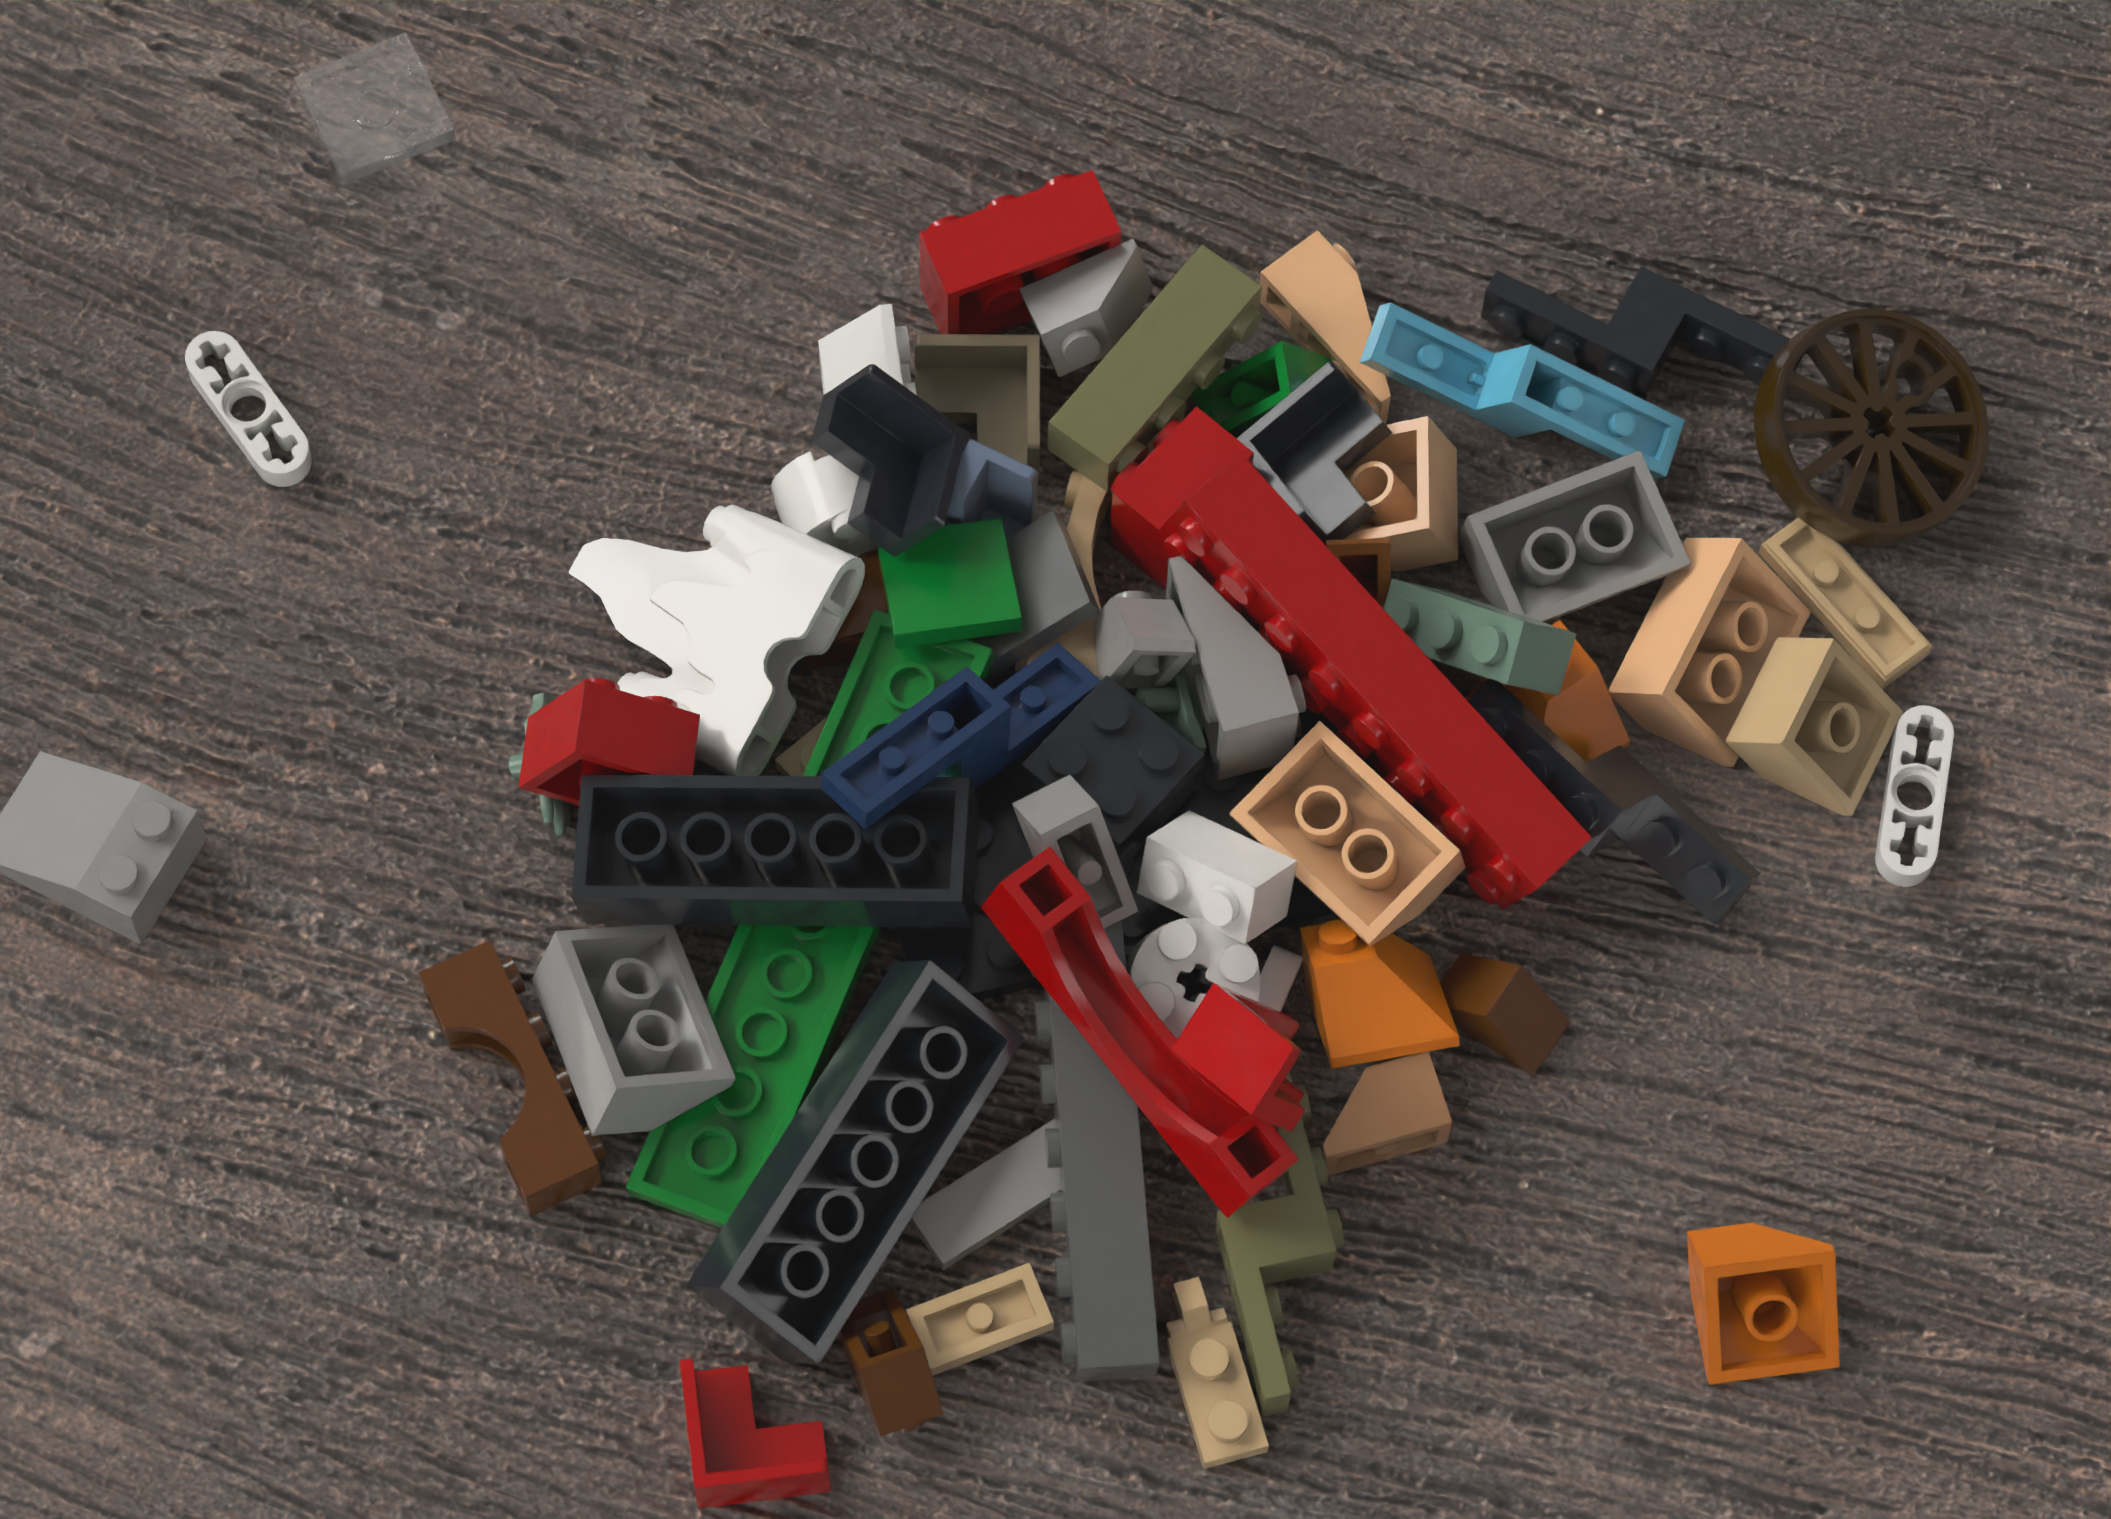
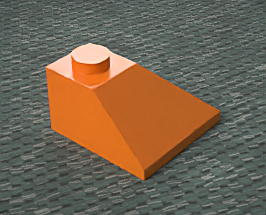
[1465,620,1630,762]
[1300,920,1460,1069]
[1687,1223,1840,1385]

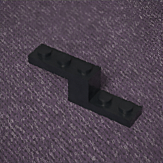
[1481,266,1806,398]
[1468,679,1761,925]

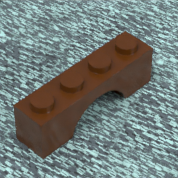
[418,940,607,1217]

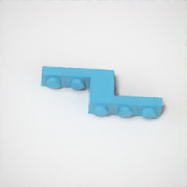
[1360,303,1685,479]

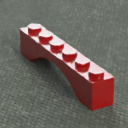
[981,846,1299,1219]

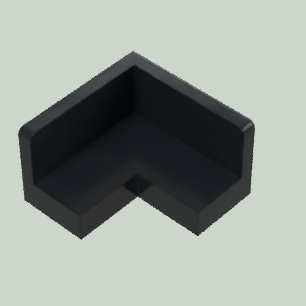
[1236,361,1393,544]
[811,364,967,557]

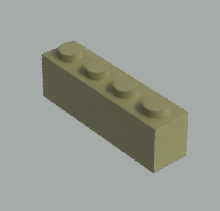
[1047,245,1263,492]

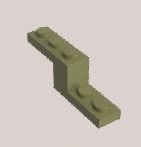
[1215,1071,1344,1417]

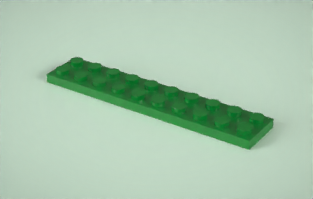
[626,609,994,1228]

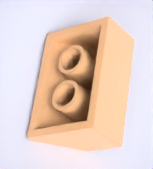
[1608,538,1811,767]
[1229,721,1466,947]

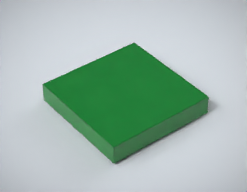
[876,518,1022,648]

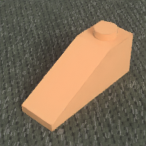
[1259,230,1391,423]

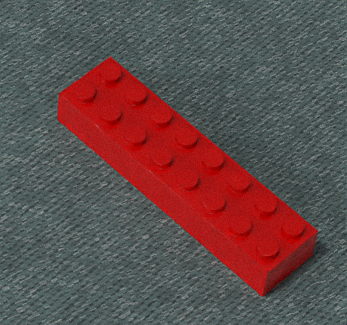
[1157,452,1592,910]

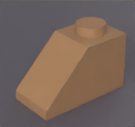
[1322,1052,1452,1176]

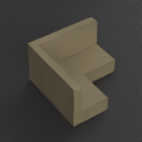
[915,334,1040,480]

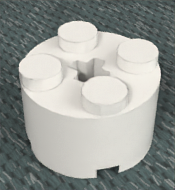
[771,451,877,557]
[1126,917,1261,1039]

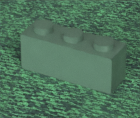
[1384,579,1577,695]

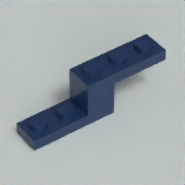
[821,643,1101,829]

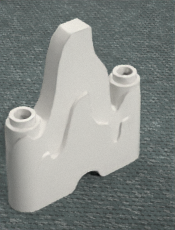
[569,505,865,776]

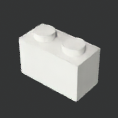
[1137,811,1297,944]

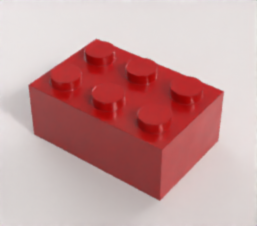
[919,170,1122,335]

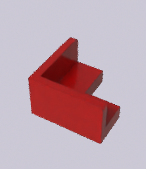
[1171,983,1306,1132]
[679,1358,831,1509]

